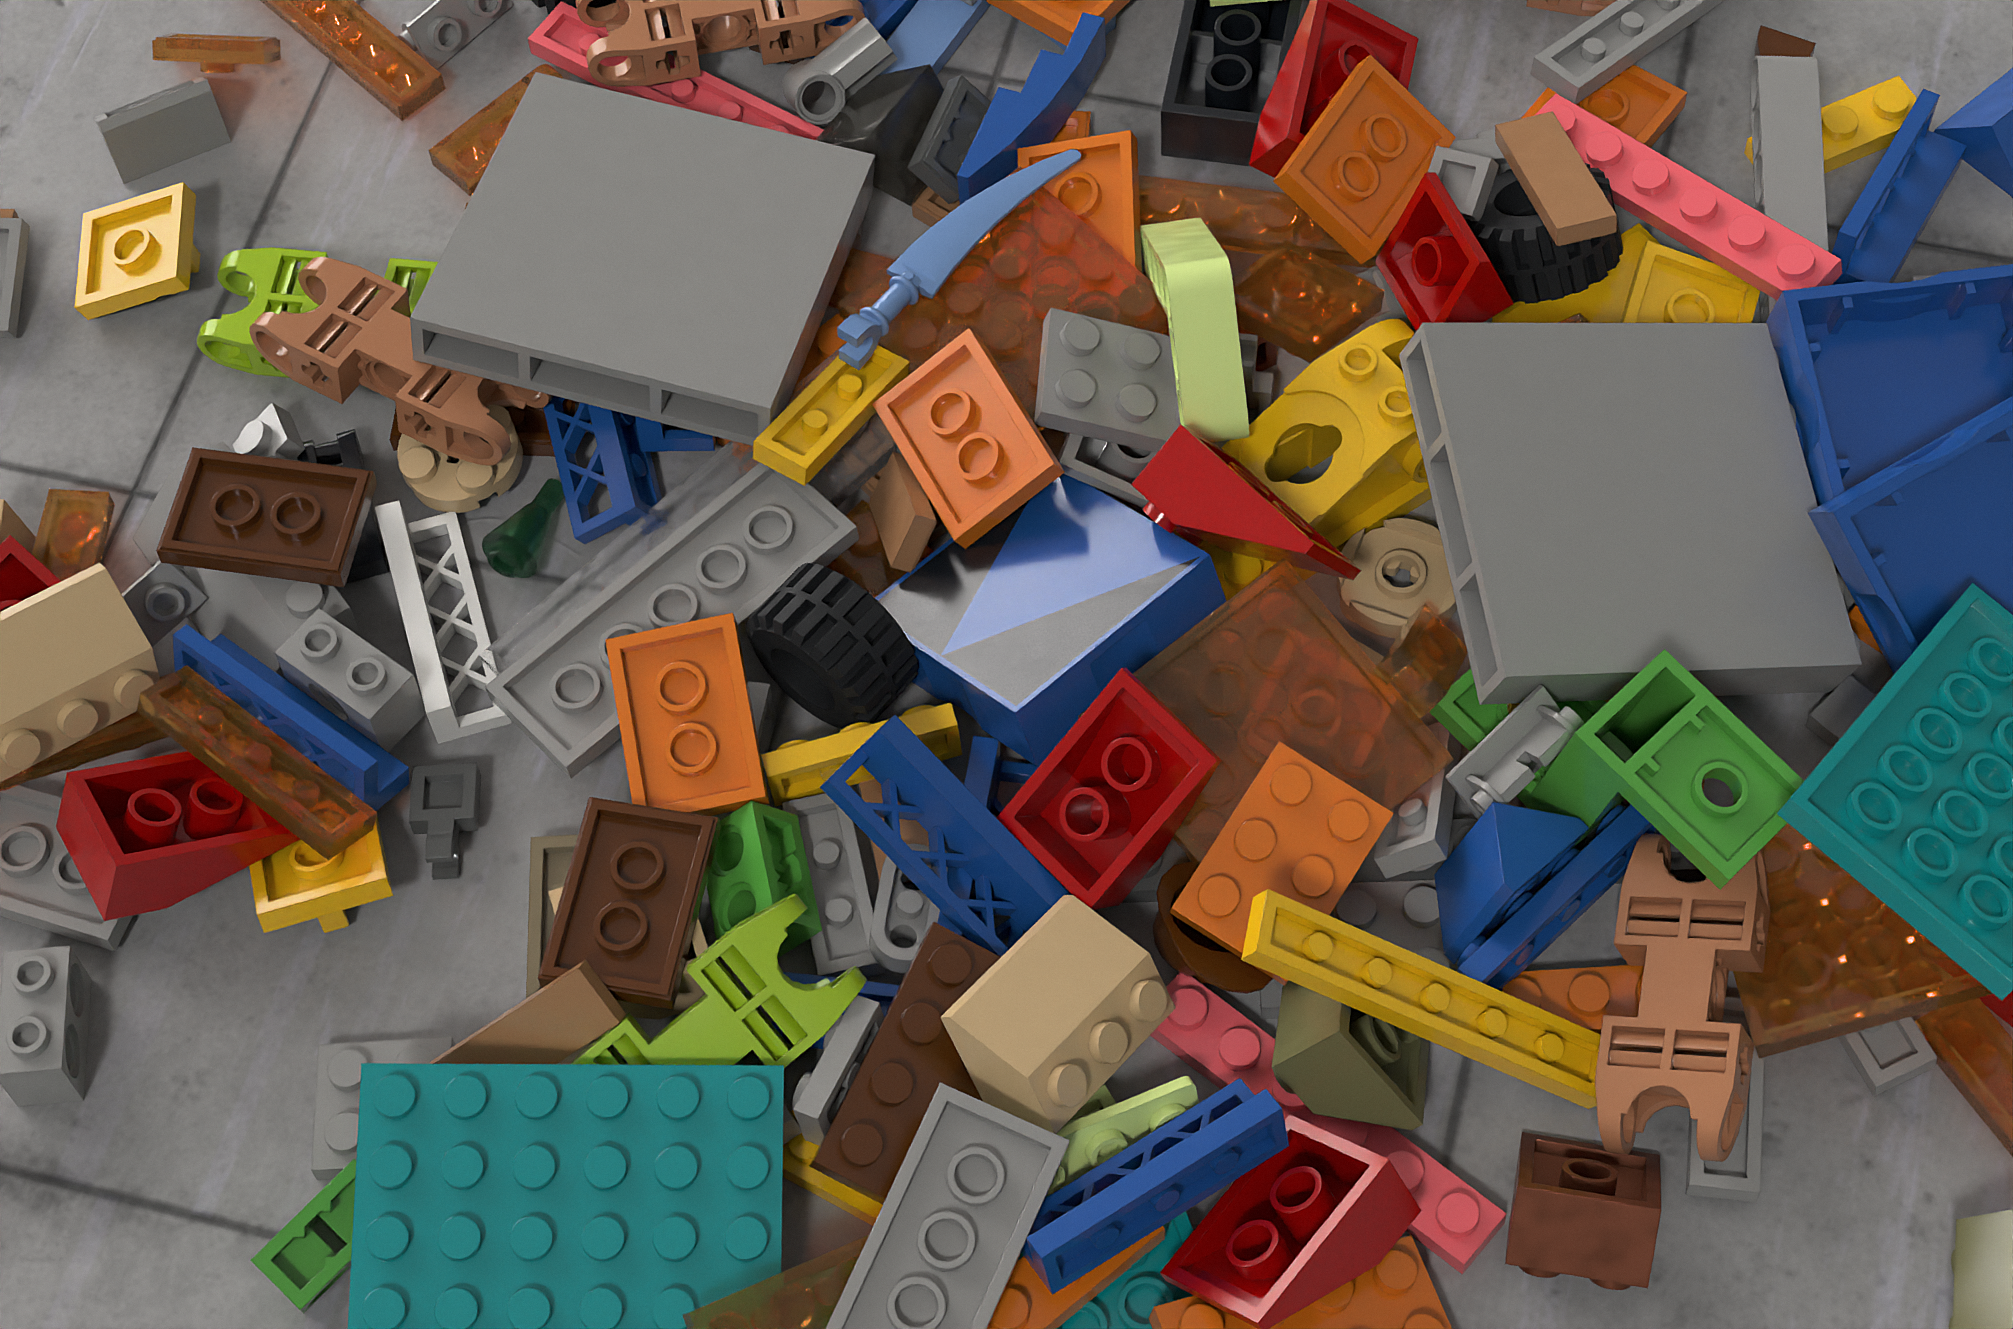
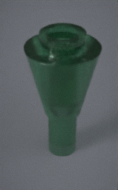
[482,478,565,578]

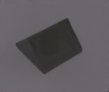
[816,64,944,207]

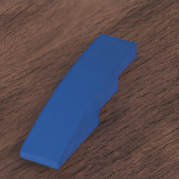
[957,12,1106,205]

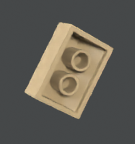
[0,563,164,782]
[940,895,1176,1134]

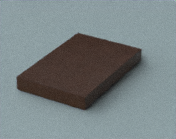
[156,447,377,587]
[538,797,721,1010]

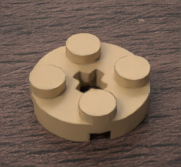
[397,405,523,513]
[1336,518,1457,642]

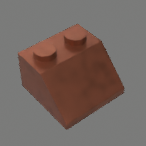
[1505,1132,1661,1290]

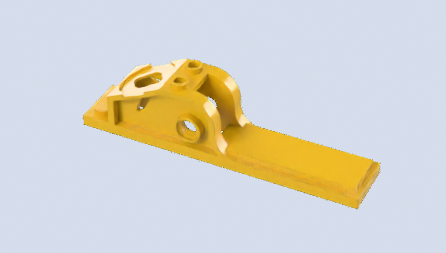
[1173,223,1661,625]

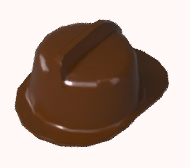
[1153,862,1273,994]

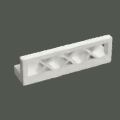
[375,500,512,744]

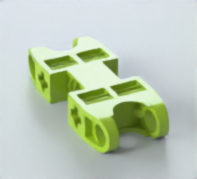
[197,247,438,378]
[571,894,867,1068]

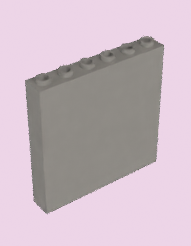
[410,72,875,446]
[1399,323,1862,705]

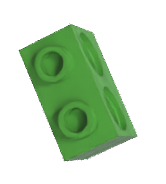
[706,800,822,958]
[251,1159,356,1314]

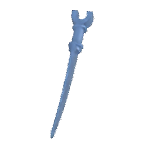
[837,149,1081,370]

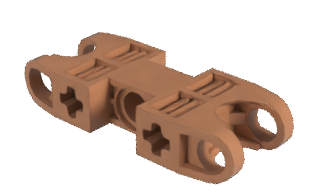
[575,0,866,87]
[249,257,554,466]
[1595,833,1770,1162]

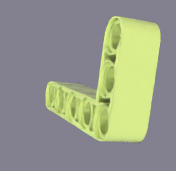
[1140,217,1249,442]

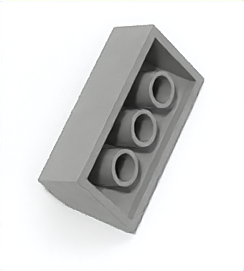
[133,440,363,679]

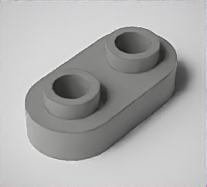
[869,844,948,973]

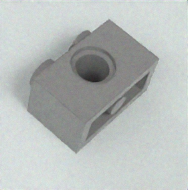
[275,608,426,753]

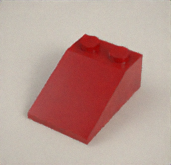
[1249,0,1419,178]
[1131,424,1362,580]
[996,668,1222,910]
[56,740,303,921]
[1160,1114,1422,1329]

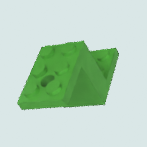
[1428,649,1804,890]

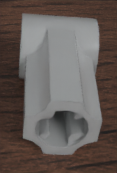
[782,17,897,125]

